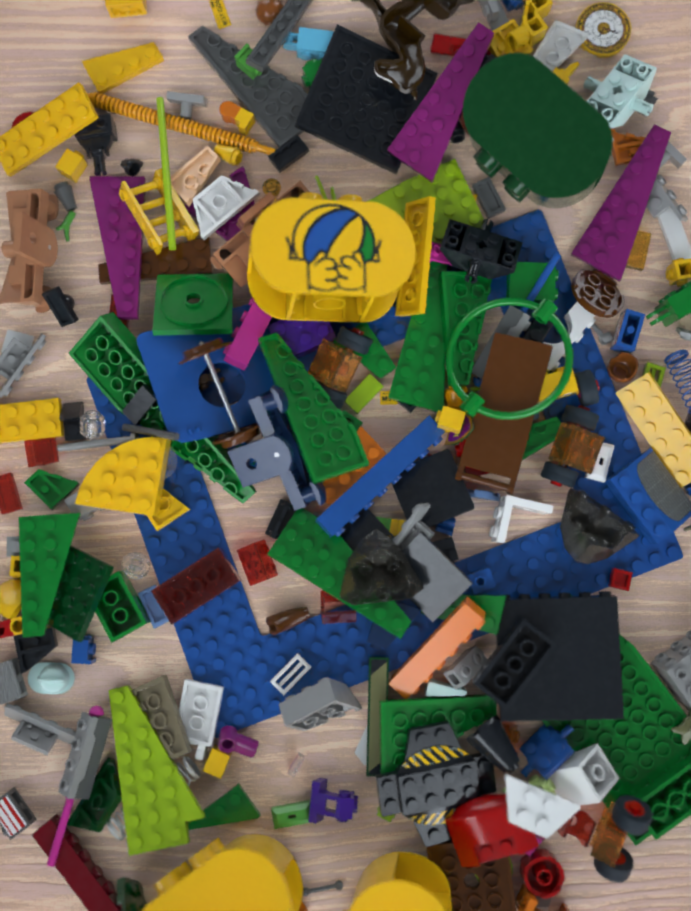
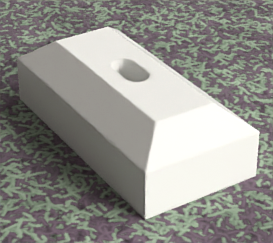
[585,440,615,483]

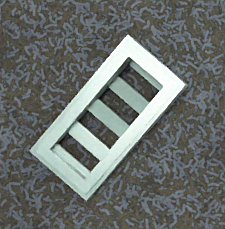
[424,679,467,697]

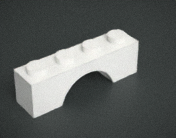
[543,301,596,373]

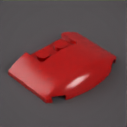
[445,794,539,867]

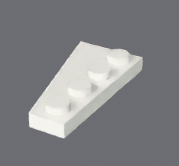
[533,20,588,71]

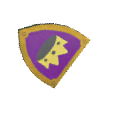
[444,410,474,446]

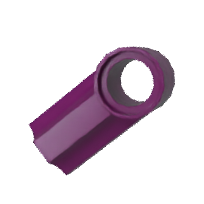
[218,726,259,758]

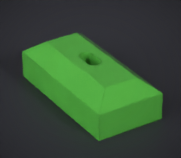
[271,800,310,829]

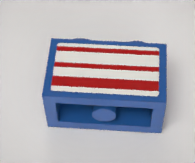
[610,309,645,353]

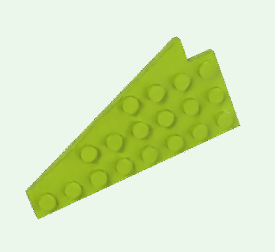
[109,686,205,856]

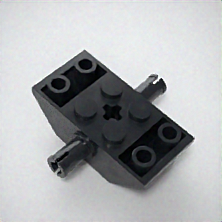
[440,219,523,284]

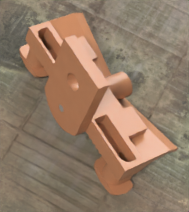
[210,180,309,288]
[0,189,59,313]

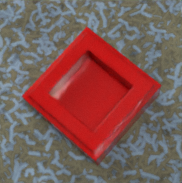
[608,568,633,591]

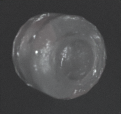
[80,410,105,440]

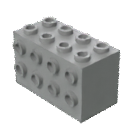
[651,630,691,708]

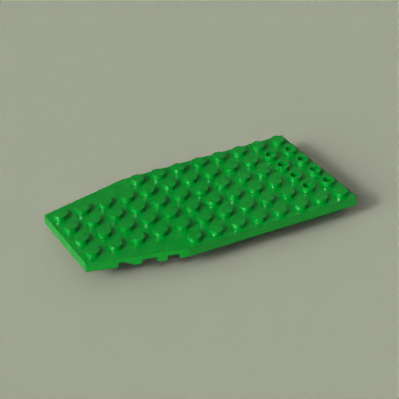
[542,592,691,846]

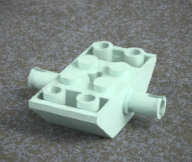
[584,54,657,128]

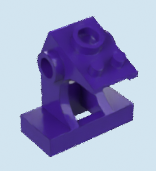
[308,777,358,824]

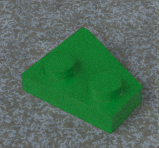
[24,469,80,510]

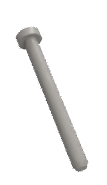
[56,433,139,452]

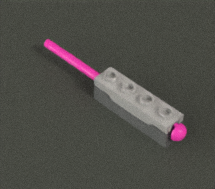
[46,705,112,867]

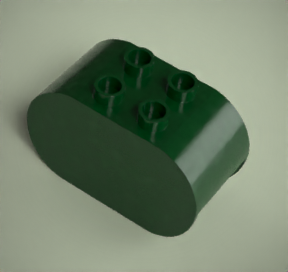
[463,53,613,208]

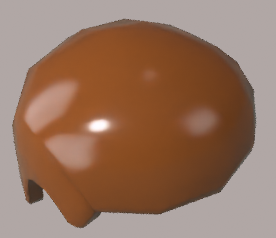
[255,0,284,26]
[607,352,639,383]

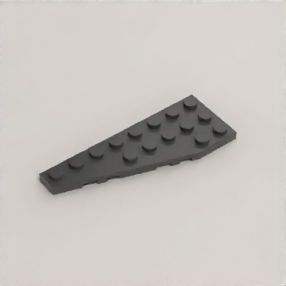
[188,25,307,148]

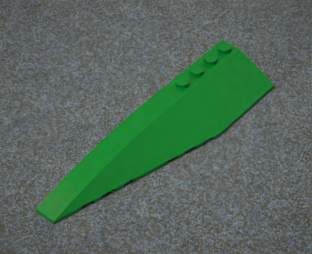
[68,312,257,504]

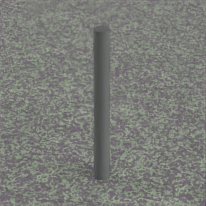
[122,423,180,441]

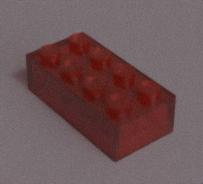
[151,547,242,625]

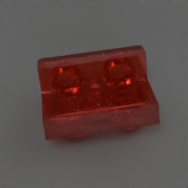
[237,540,278,586]

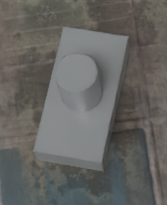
[167,91,207,119]
[659,142,687,169]

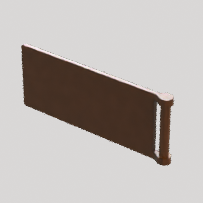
[455,333,553,495]

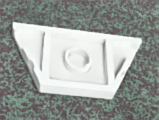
[192,175,260,240]
[504,774,580,839]

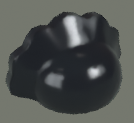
[121,159,143,176]

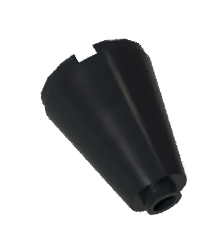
[466,714,520,774]

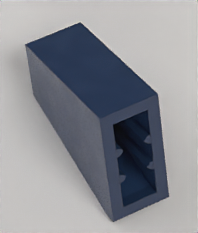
[367,600,420,650]

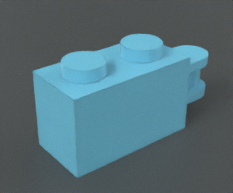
[283,27,334,60]

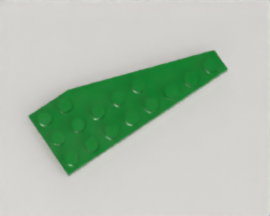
[258,333,369,484]
[267,508,411,639]

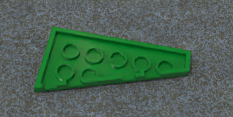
[19,513,81,637]

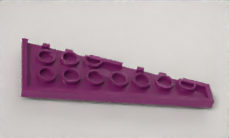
[387,22,494,183]
[571,124,671,282]
[89,176,146,320]

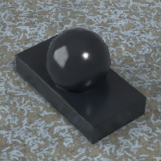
[42,286,79,327]

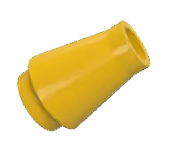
[214,144,243,166]

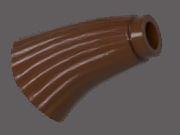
[266,607,311,635]

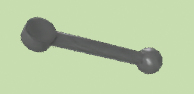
[303,880,343,896]

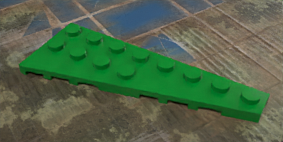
[388,261,447,412]

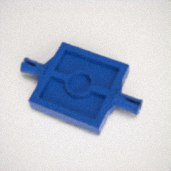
[519,724,575,780]

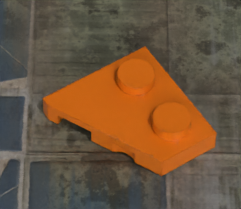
[611,129,645,166]

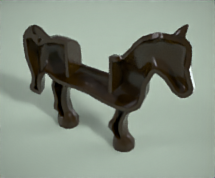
[351,0,474,101]

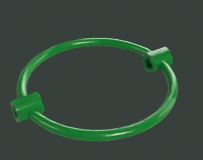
[445,297,574,420]

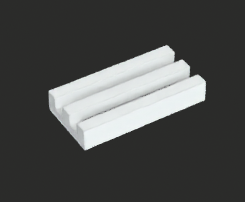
[270,653,312,696]

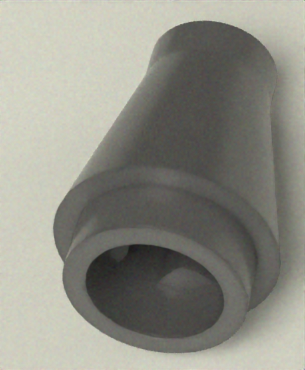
[54,181,77,212]

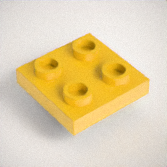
[488,18,533,58]

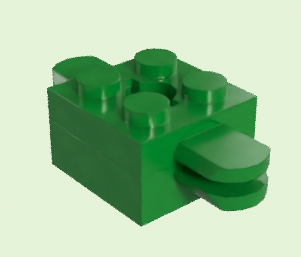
[645,281,691,327]

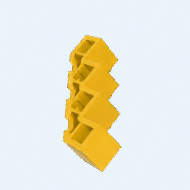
[520,0,553,47]

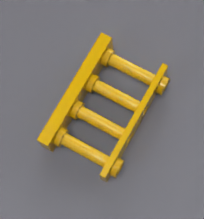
[119,168,199,255]

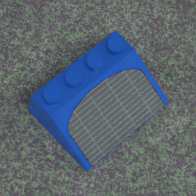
[605,448,691,544]

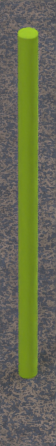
[156,97,176,250]

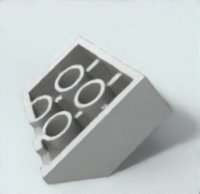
[279,677,362,731]

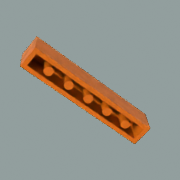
[388,596,486,699]

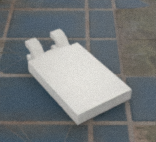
[179,679,224,760]

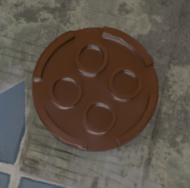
[571,269,624,318]

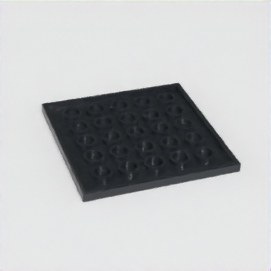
[294,24,438,174]

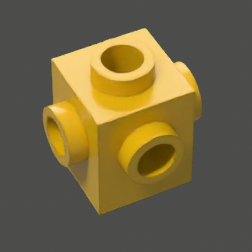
[665,258,691,287]

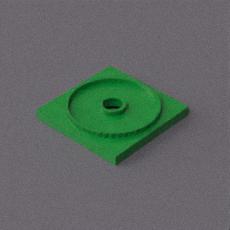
[152,273,233,336]

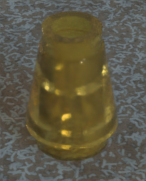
[262,178,281,201]

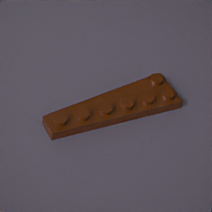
[98,237,213,285]

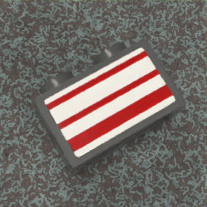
[0,787,37,840]

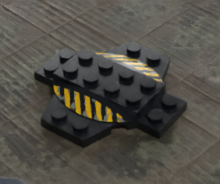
[375,720,497,847]

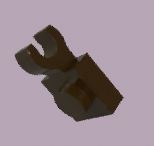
[199,368,225,392]

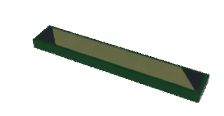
[366,656,389,776]

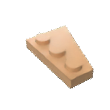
[170,146,221,207]

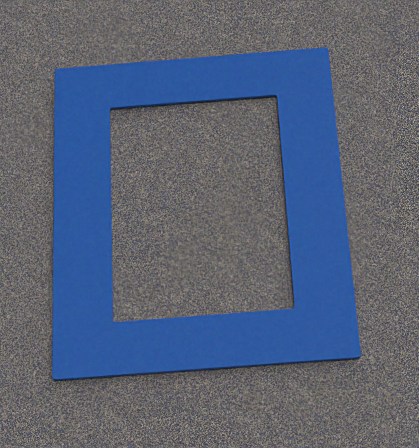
[87,210,683,738]

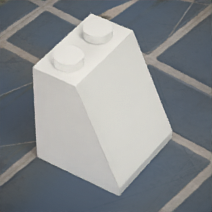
[548,743,619,805]

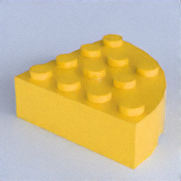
[75,437,171,517]

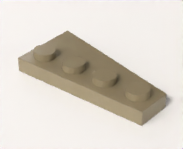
[131,675,192,760]

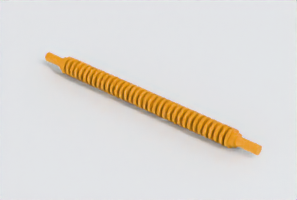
[87,92,276,155]

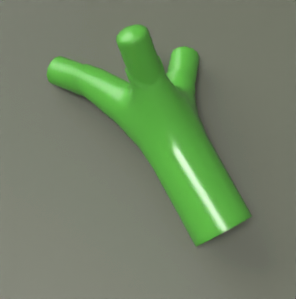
[56,210,76,241]

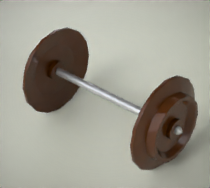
[178,337,260,448]

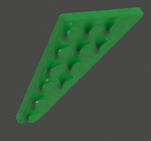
[379,694,497,774]

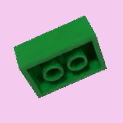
[95,570,150,643]

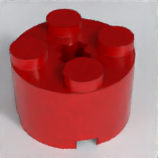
[520,848,565,899]

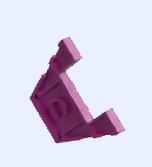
[184,166,256,241]

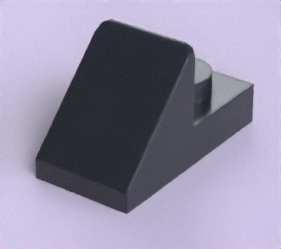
[59,402,86,441]

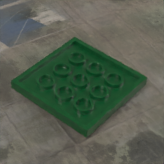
[48,545,114,642]

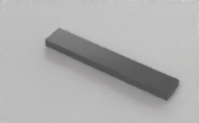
[246,0,313,73]

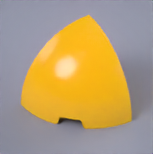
[0,578,22,619]

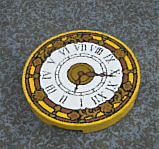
[575,2,631,58]

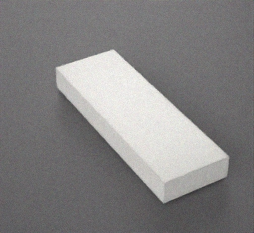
[657,207,691,260]

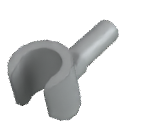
[591,323,613,345]

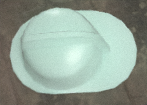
[28,662,75,694]

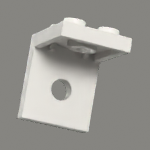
[489,495,553,543]

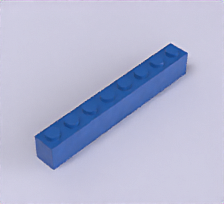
[315,415,445,538]

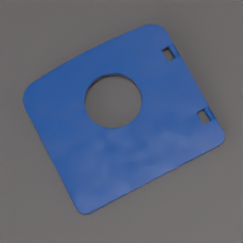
[137,304,275,443]

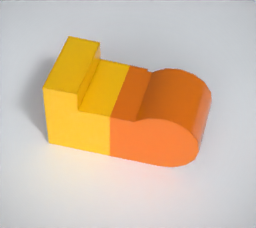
[219,101,255,136]

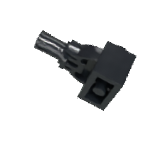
[75,114,118,176]

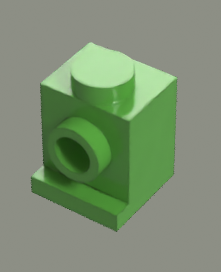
[234,43,262,80]

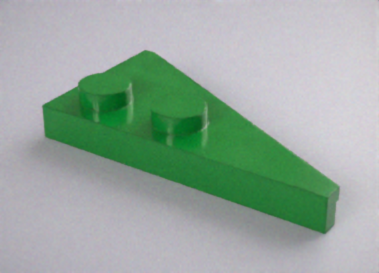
[187,783,261,830]

